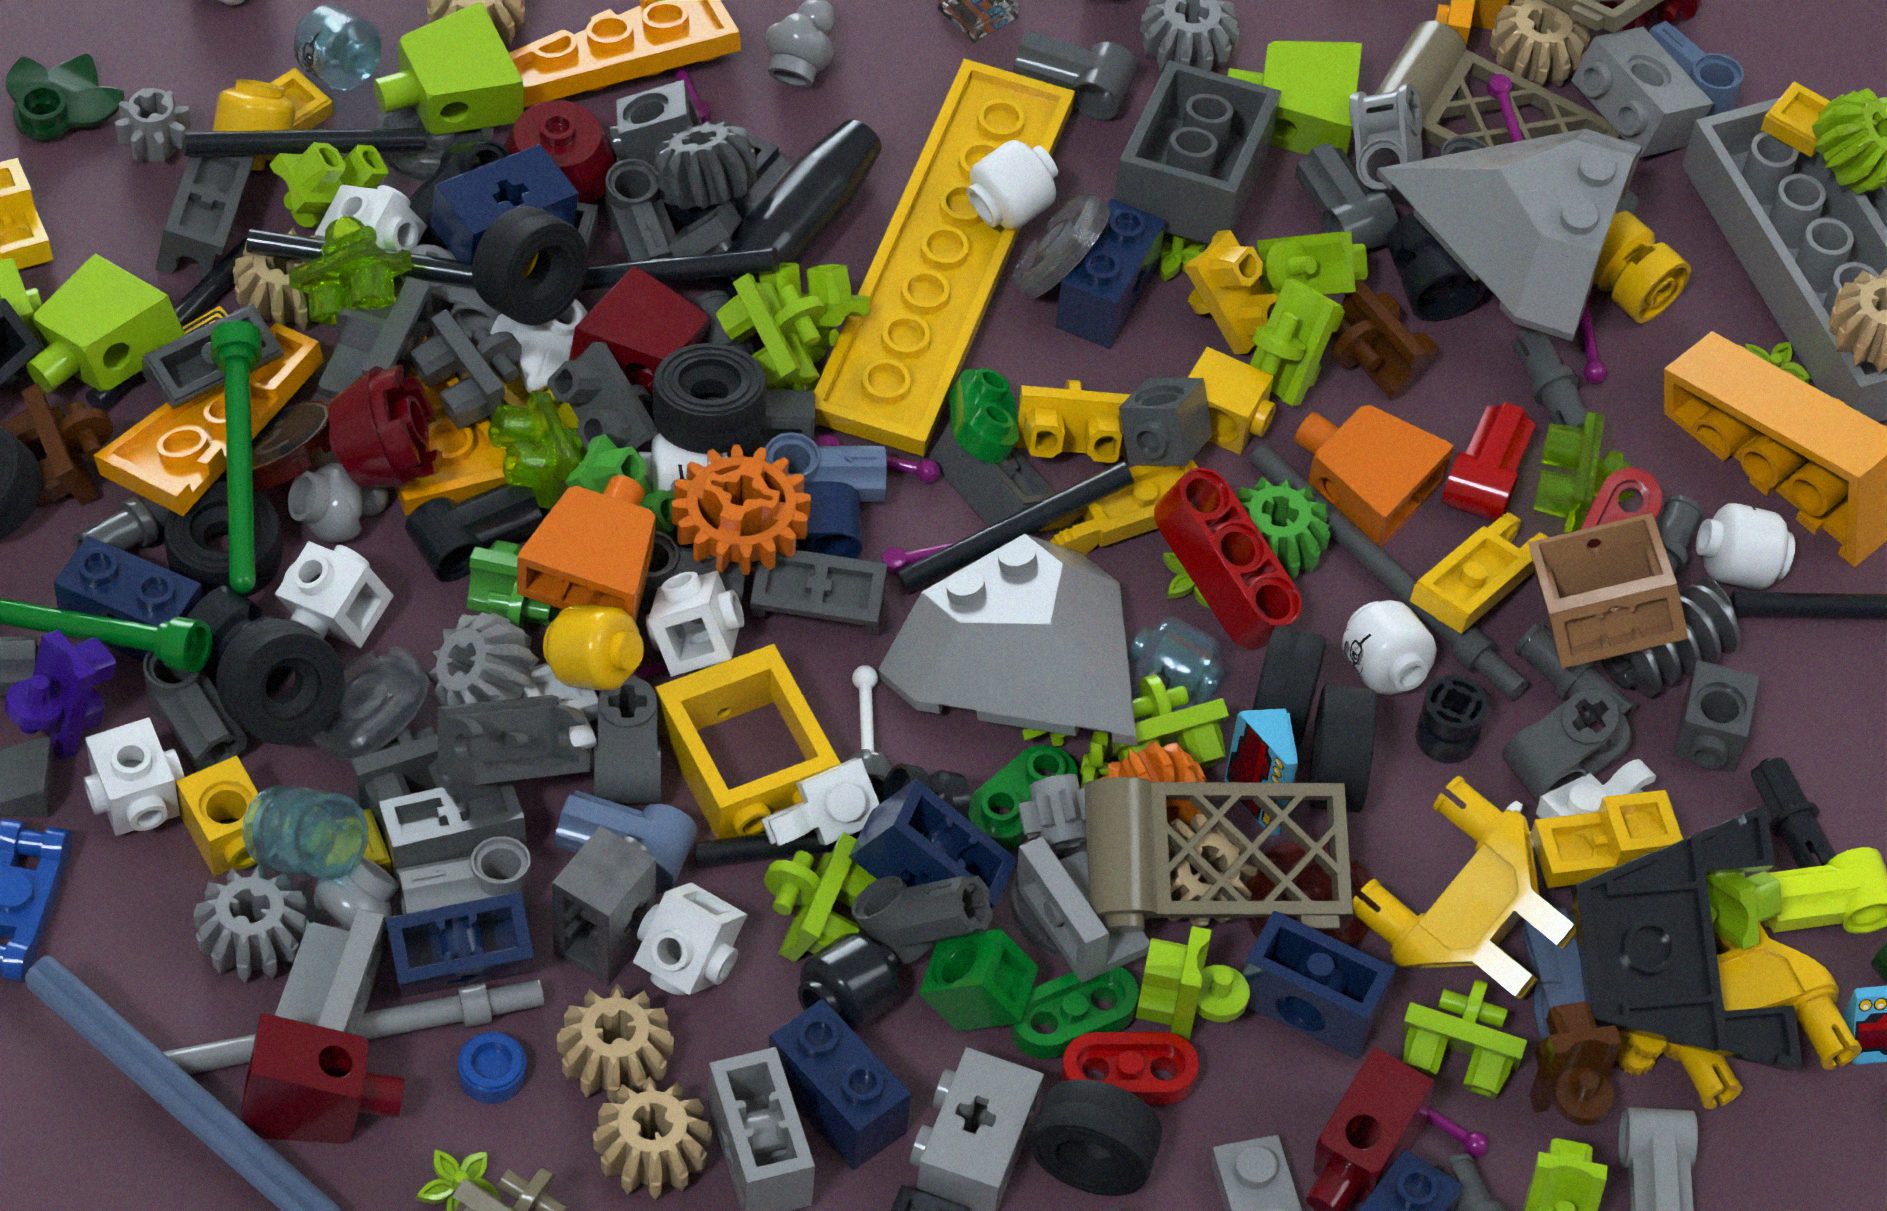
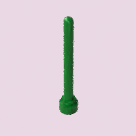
[211,320,262,594]
[0,598,212,673]

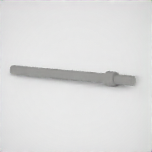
[163,979,544,1075]

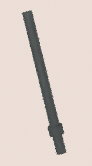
[1249,443,1528,701]

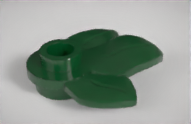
[6,53,125,140]

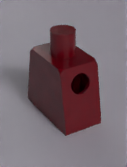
[569,266,710,405]
[240,1013,405,1144]
[1305,1046,1434,1211]

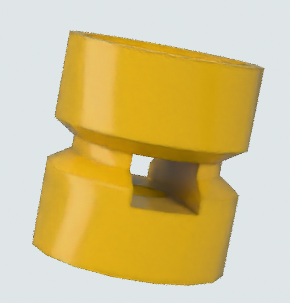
[1593,211,1691,324]

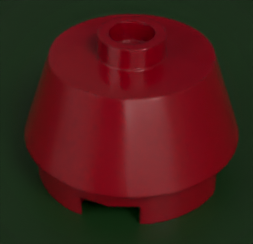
[504,100,618,204]
[328,365,442,488]

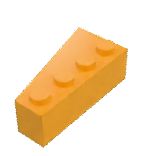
[1664,331,1887,568]

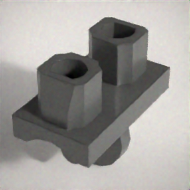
[409,309,522,430]
[547,342,659,451]
[351,721,465,826]

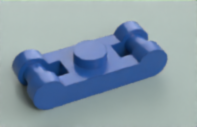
[0,818,72,983]

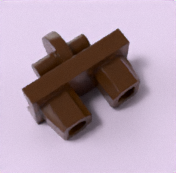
[1331,279,1437,400]
[0,383,114,506]
[1529,1001,1621,1125]

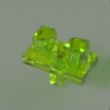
[289,216,412,326]
[488,390,588,509]
[1533,411,1636,534]

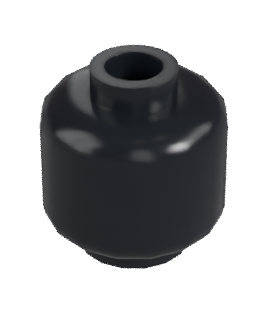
[798,933,899,1032]

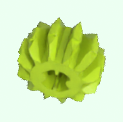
[1812,88,1887,194]

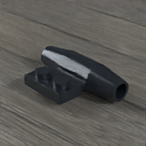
[663,120,882,299]

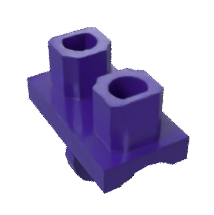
[5,629,116,760]

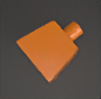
[1294,405,1454,548]
[517,475,656,623]

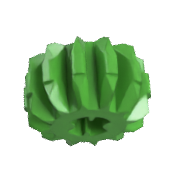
[1236,476,1330,581]

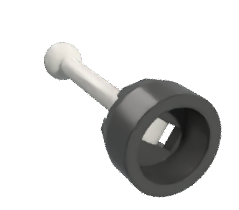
[847,665,893,804]

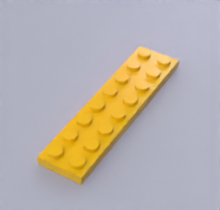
[814,59,1075,457]

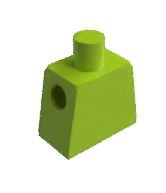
[373,2,524,135]
[1227,41,1362,155]
[26,253,185,393]

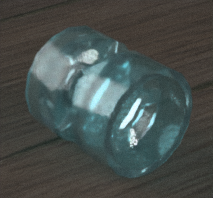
[243,785,368,880]

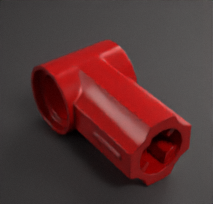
[1441,402,1536,522]

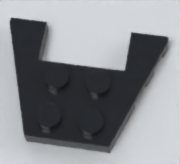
[1571,806,1803,1071]

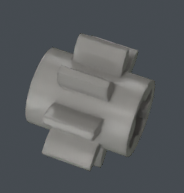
[115,88,191,162]
[1018,774,1087,852]

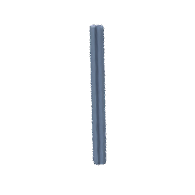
[24,955,342,1211]

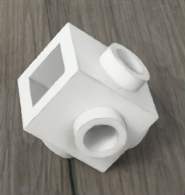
[314,184,427,277]
[275,541,394,649]
[646,570,744,677]
[83,717,184,836]
[633,882,748,996]

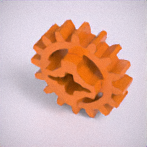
[671,445,811,575]

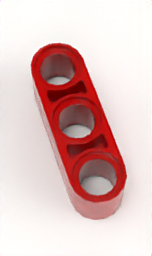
[1154,467,1302,650]

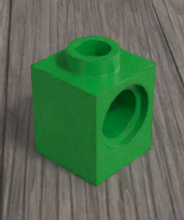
[918,929,1039,1032]

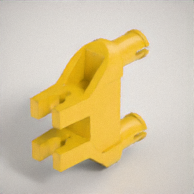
[1352,776,1577,1000]
[1664,923,1862,1109]

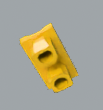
[1184,230,1279,355]
[1014,380,1131,463]

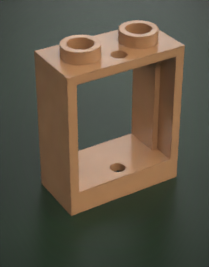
[1528,513,1689,669]

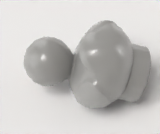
[765,0,836,88]
[288,463,389,543]
[313,855,399,931]

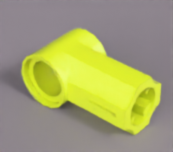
[1763,847,1887,934]

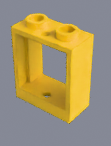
[655,644,841,839]

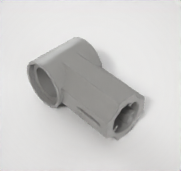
[396,836,532,914]
[1618,1106,1698,1211]

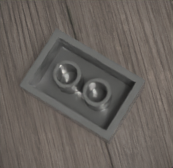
[1114,60,1282,244]

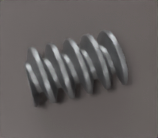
[1601,576,1741,697]

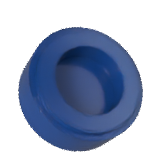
[457,1032,527,1104]

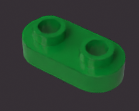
[949,368,1019,464]
[967,745,1078,851]
[1010,966,1139,1059]

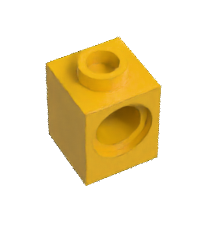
[1188,347,1276,455]
[176,755,275,877]

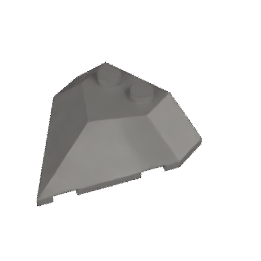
[1376,129,1643,341]
[878,533,1137,746]

